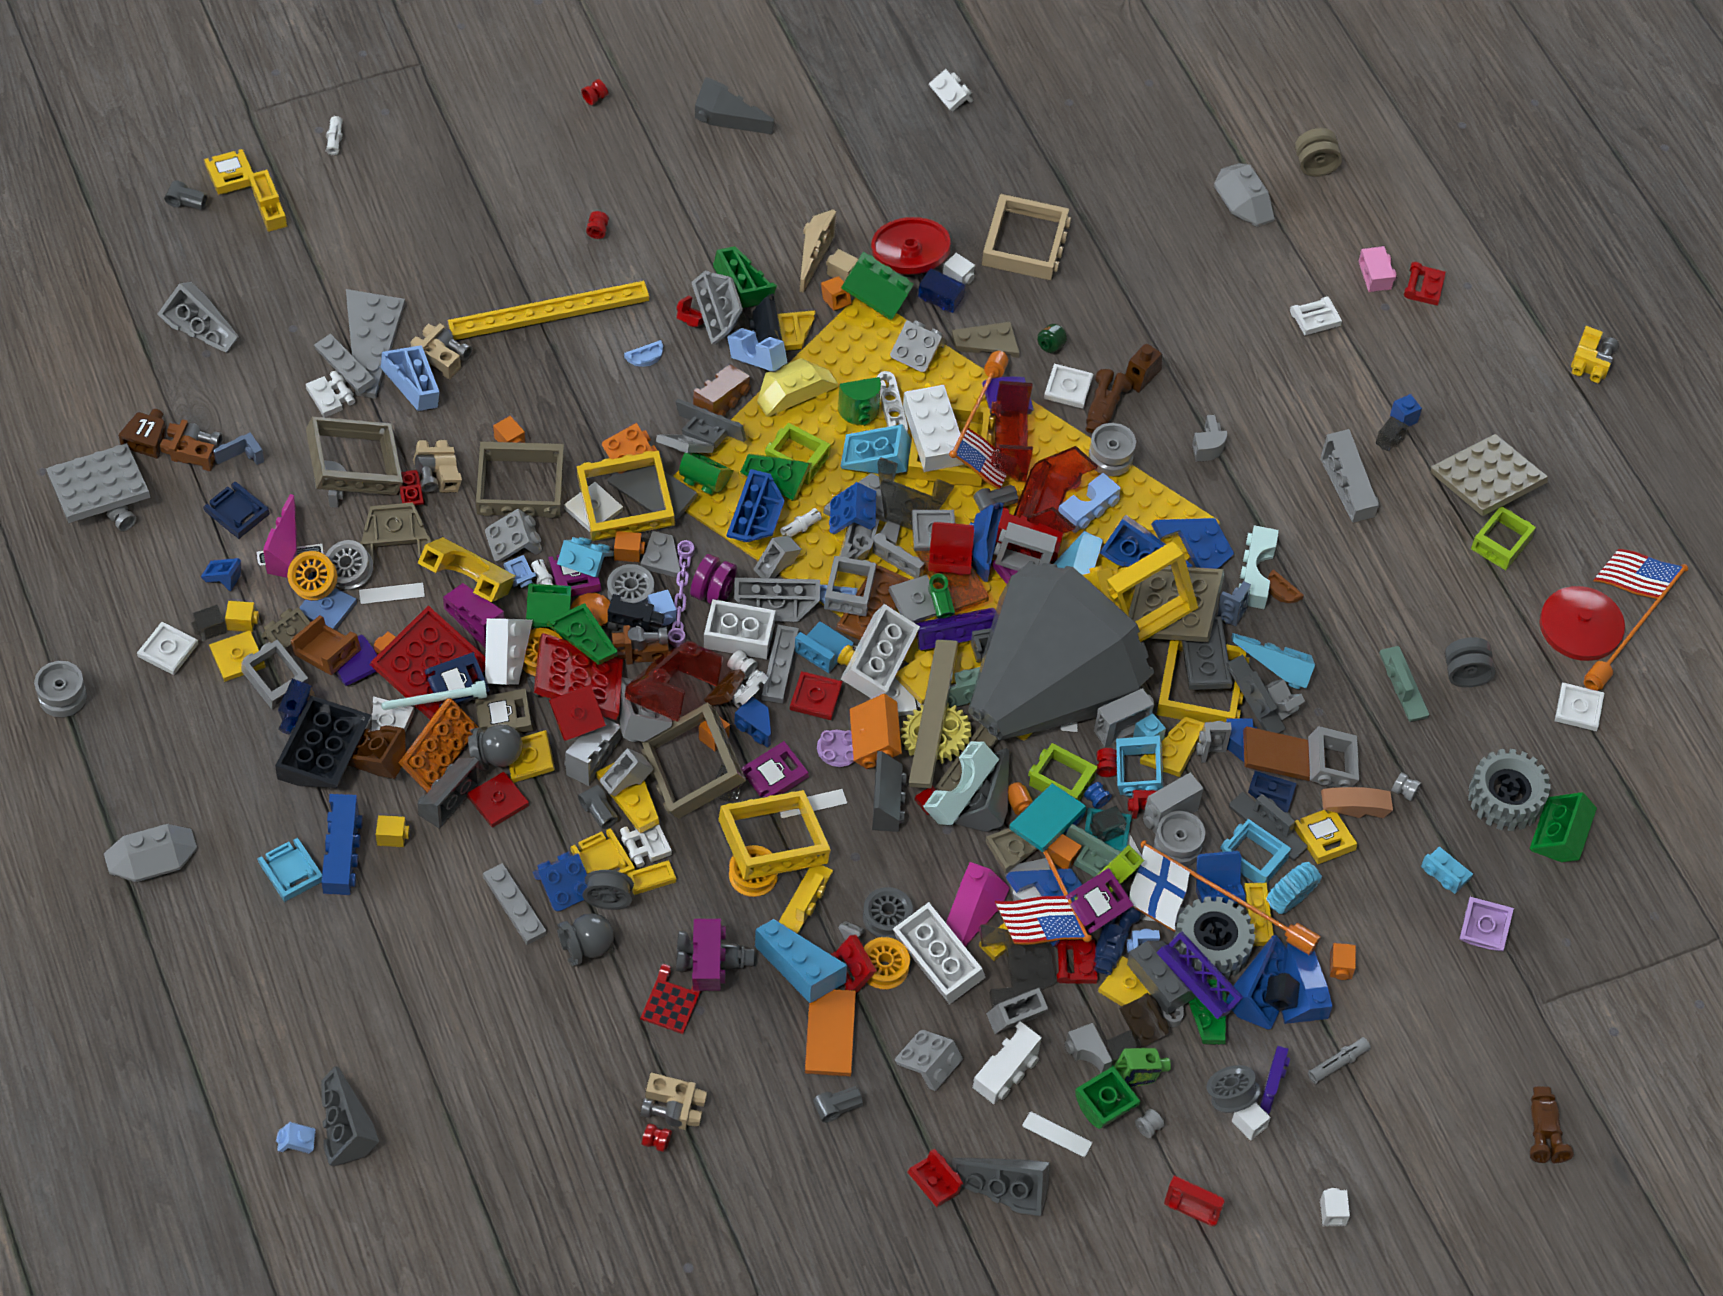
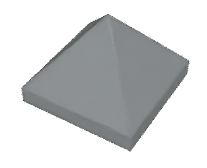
[839,921,865,940]

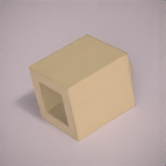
[826,249,858,281]

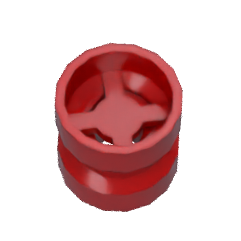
[581,79,608,105]
[586,211,609,239]
[1096,748,1117,777]
[642,1123,671,1152]

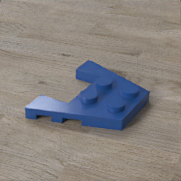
[1151,518,1234,569]
[1006,869,1082,947]

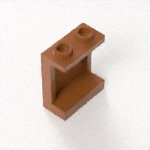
[291,615,361,676]

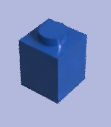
[1390,394,1422,430]

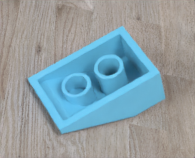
[841,424,912,475]

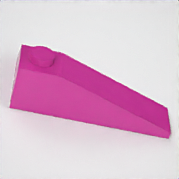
[263,494,298,578]
[946,862,1010,947]

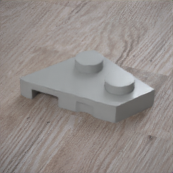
[641,531,680,578]

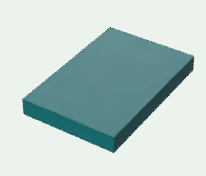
[1009,783,1086,852]

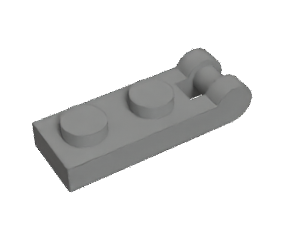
[873,533,925,578]

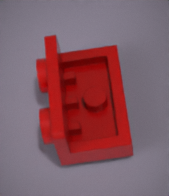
[908,1149,963,1207]

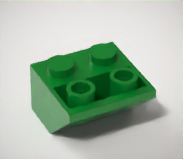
[526,584,571,628]

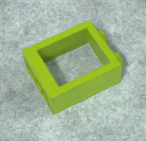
[765,423,831,484]
[1471,507,1536,570]
[1028,743,1097,801]

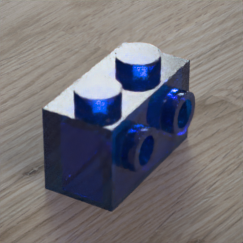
[918,268,966,313]

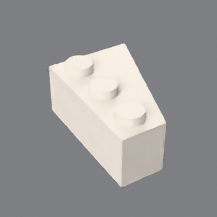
[485,618,533,684]

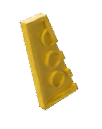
[596,762,659,834]

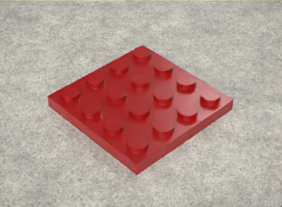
[369,605,486,720]
[534,633,623,720]

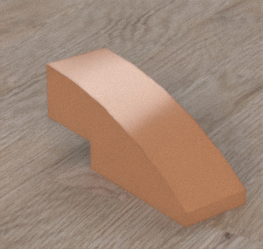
[1321,787,1393,818]

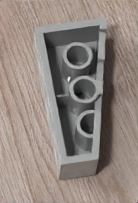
[1320,429,1379,523]

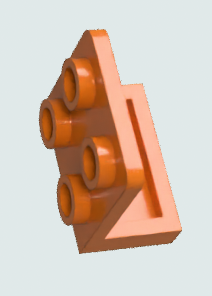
[602,423,657,474]

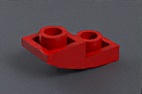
[399,470,424,506]

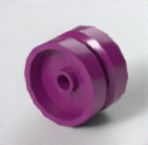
[690,554,737,605]

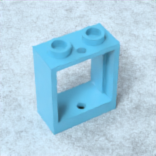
[1116,736,1163,796]
[1220,819,1291,883]

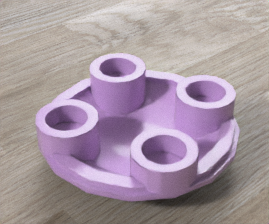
[817,730,854,767]

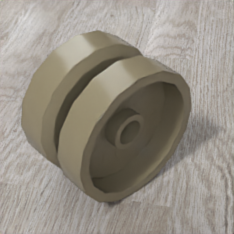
[1295,128,1342,177]

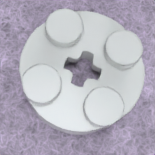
[732,669,768,708]

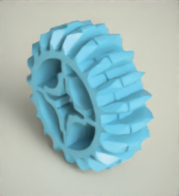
[1266,862,1322,914]

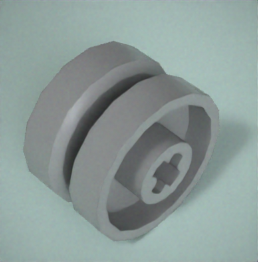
[1088,423,1136,476]
[34,661,87,717]
[1153,811,1205,867]

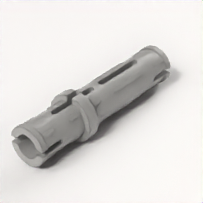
[1308,1037,1371,1084]

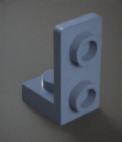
[213,433,264,465]

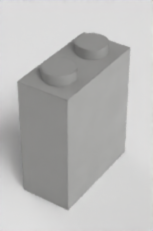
[1143,772,1203,834]
[986,988,1048,1034]

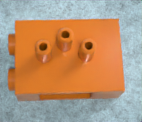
[850,693,902,769]

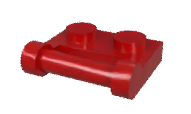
[1404,262,1446,306]
[830,935,877,994]
[1055,939,1097,984]

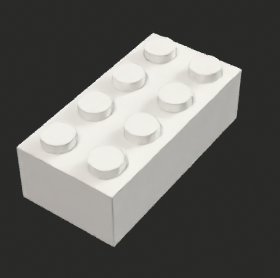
[903,385,964,472]
[841,604,920,699]
[893,902,986,1005]

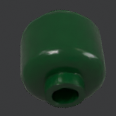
[1037,324,1067,353]

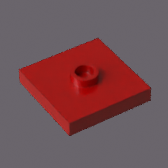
[790,671,843,720]
[549,684,606,741]
[467,771,529,828]

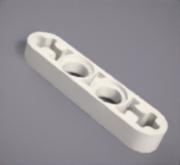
[877,371,908,433]

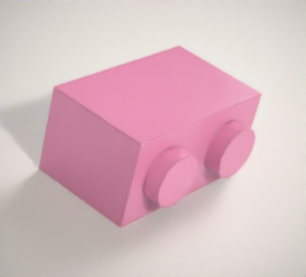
[1358,247,1396,292]

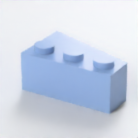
[380,345,439,411]

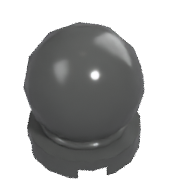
[468,724,523,772]
[557,913,613,966]

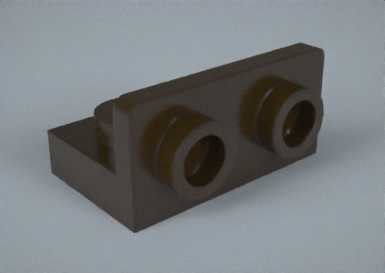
[1119,993,1169,1048]

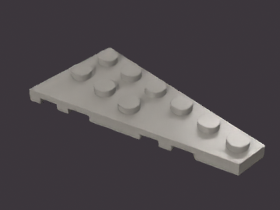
[346,289,405,399]

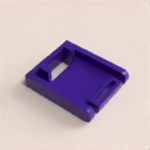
[1260,1045,1290,1115]

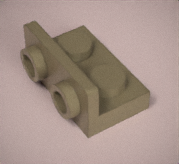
[261,607,310,649]

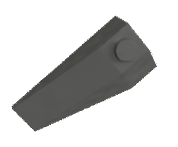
[695,77,774,134]

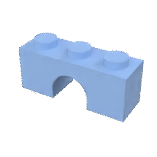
[727,328,787,372]
[1057,473,1121,533]

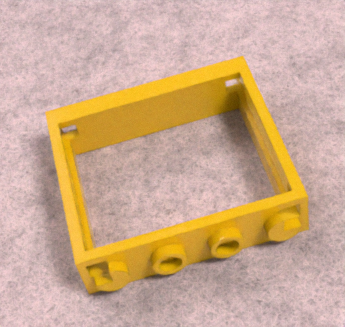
[907,404,993,487]
[577,451,675,541]
[1107,541,1198,642]
[1156,640,1250,723]
[718,790,831,880]

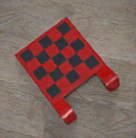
[640,964,701,1034]

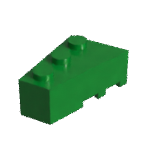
[713,246,777,308]

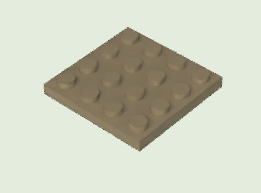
[1431,434,1548,516]
[1129,566,1224,642]

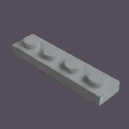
[314,334,376,395]
[761,625,799,704]
[483,863,547,945]

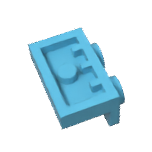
[1421,846,1473,894]

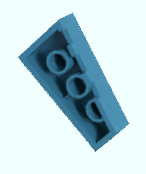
[755,919,847,1003]

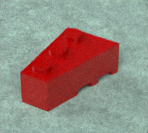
[995,507,1063,564]

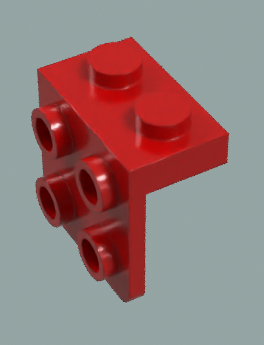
[928,522,974,575]

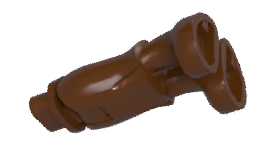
[1085,369,1133,433]
[1530,1086,1574,1163]

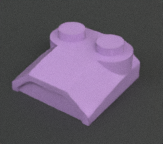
[1459,897,1514,951]

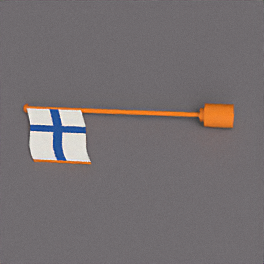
[1129,840,1321,956]

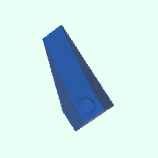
[1099,515,1192,567]
[1226,935,1288,1029]
[1281,942,1333,1024]

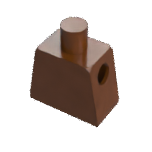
[1125,344,1162,393]

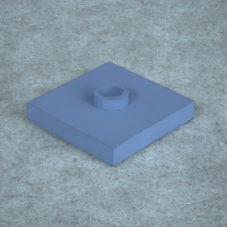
[299,582,357,630]

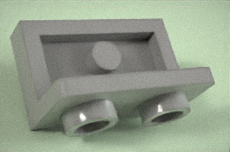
[1196,721,1232,763]

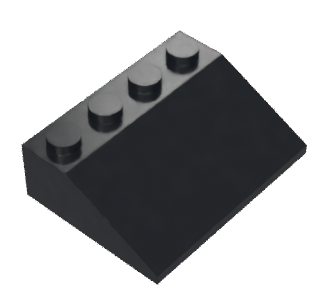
[275,696,372,788]

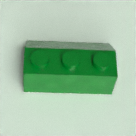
[841,251,913,321]
[1529,792,1597,862]

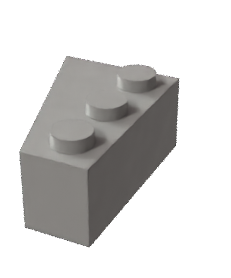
[564,717,622,786]

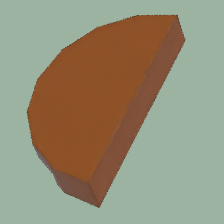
[1268,569,1304,603]

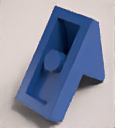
[201,558,241,591]

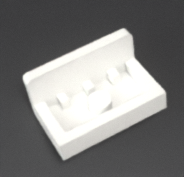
[929,69,973,112]

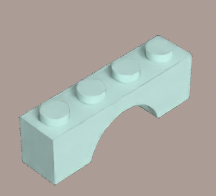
[1238,525,1279,609]
[923,741,999,825]

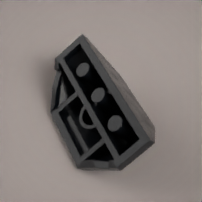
[749,293,784,366]

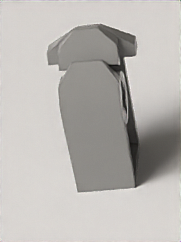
[839,519,879,561]

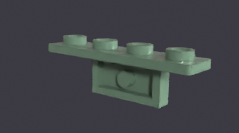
[1379,646,1429,722]
[948,667,980,708]
[1066,824,1140,879]

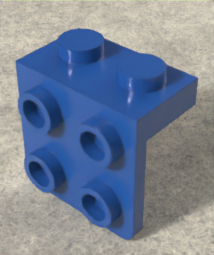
[829,482,877,535]
[533,851,587,911]
[1196,851,1246,904]

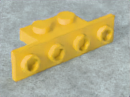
[779,865,833,934]

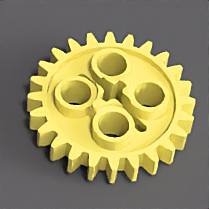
[901,703,972,764]

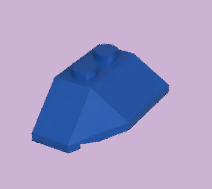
[727,469,784,542]
[969,502,1004,582]

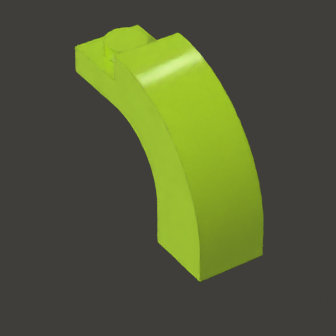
[1074,845,1144,900]

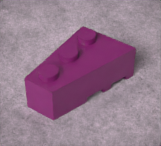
[443,583,504,649]
[692,919,726,991]

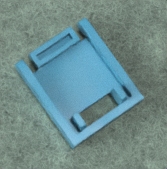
[258,838,322,902]

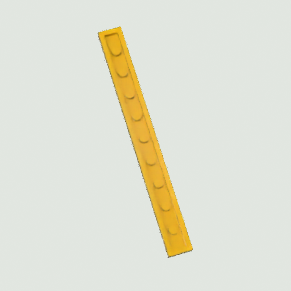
[448,281,649,340]

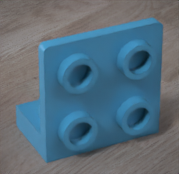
[794,622,853,673]

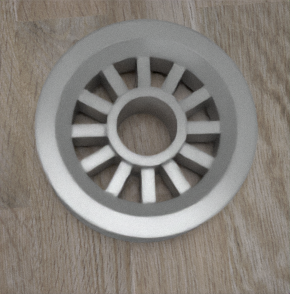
[324,540,373,590]
[607,564,654,606]

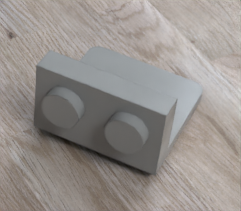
[890,320,947,372]
[485,509,542,563]
[895,1030,963,1091]

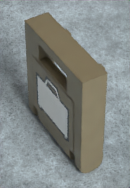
[475,688,533,733]

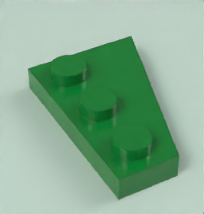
[740,454,812,500]
[547,603,618,665]
[1188,979,1226,1044]

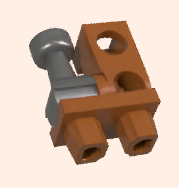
[160,419,223,472]
[612,625,669,665]

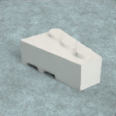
[973,1021,1041,1104]

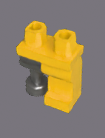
[1571,326,1619,383]

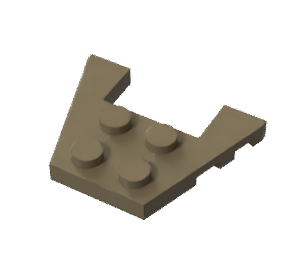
[360,503,431,567]

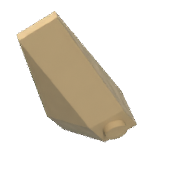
[800,210,836,292]

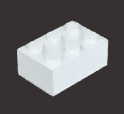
[704,599,776,659]

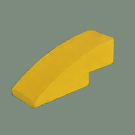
[248,170,287,232]

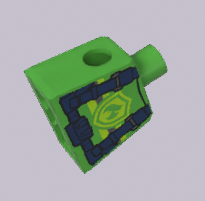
[1114,1048,1171,1088]

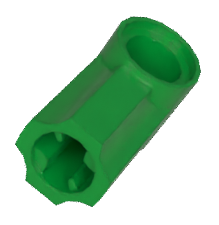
[928,574,955,619]

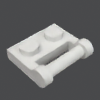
[1290,296,1342,336]

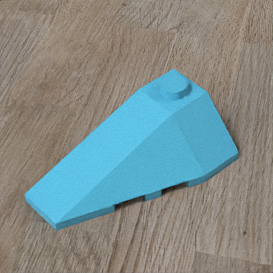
[1054,531,1103,575]
[1231,633,1315,689]

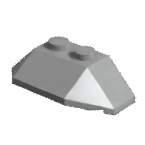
[1214,163,1275,227]
[691,271,743,345]
[734,578,820,622]
[104,824,198,882]

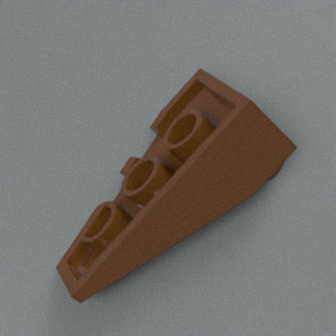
[349,725,405,779]

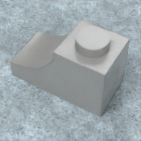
[753,535,802,578]
[599,748,654,796]
[1065,1023,1112,1073]

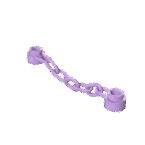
[668,540,694,647]

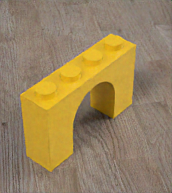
[418,537,516,602]

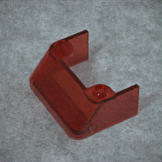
[991,381,1033,482]
[1014,446,1098,534]
[625,641,724,722]

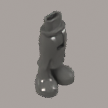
[676,931,754,972]

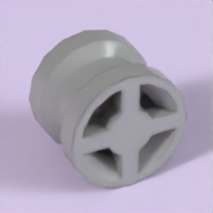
[1135,1109,1164,1138]

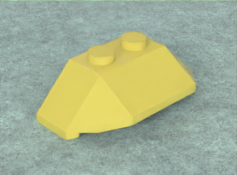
[757,358,839,417]

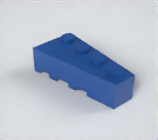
[322,794,363,895]

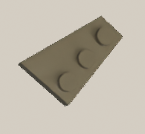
[951,322,1020,358]
[986,828,1037,874]

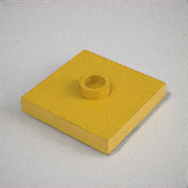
[209,630,266,682]
[509,730,555,783]
[1098,956,1151,1006]

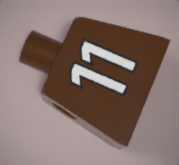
[119,408,167,459]

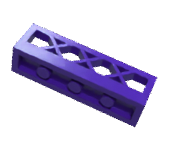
[915,608,996,650]
[1157,932,1244,1019]

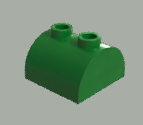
[838,377,881,425]
[679,453,734,495]
[1075,1066,1140,1129]

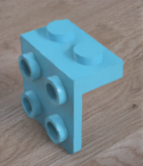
[557,537,614,577]

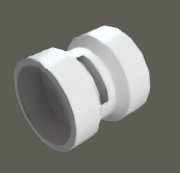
[727,650,758,679]

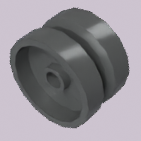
[1445,637,1496,687]

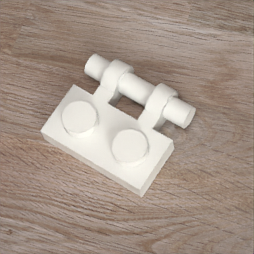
[306,371,355,418]
[620,824,672,868]

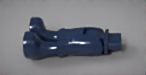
[1094,900,1142,975]

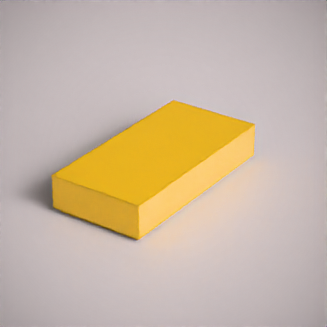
[627,860,676,895]

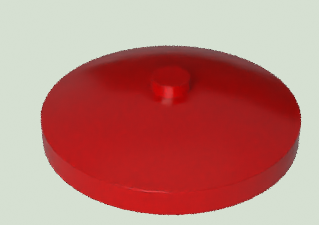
[871,217,951,274]
[1540,586,1625,661]

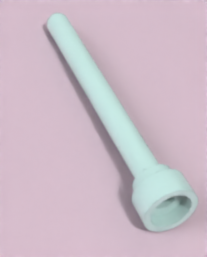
[381,680,487,710]

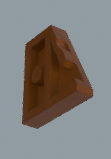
[704,669,746,706]

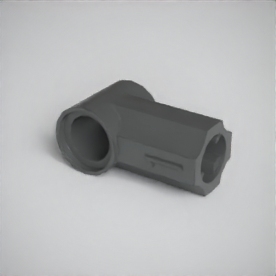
[164,180,208,210]
[973,485,1018,512]
[578,785,618,829]
[813,1086,863,1123]

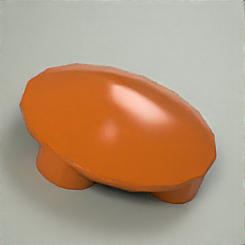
[571,593,610,626]

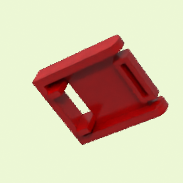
[1164,1175,1224,1226]

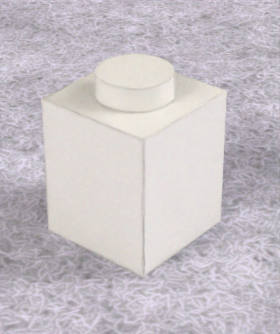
[943,253,975,289]
[1232,1102,1270,1141]
[1320,1188,1350,1226]

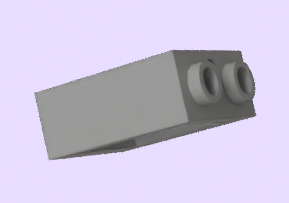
[994,522,1057,571]
[824,556,876,616]
[241,639,308,710]
[1094,688,1154,747]
[1308,726,1359,788]

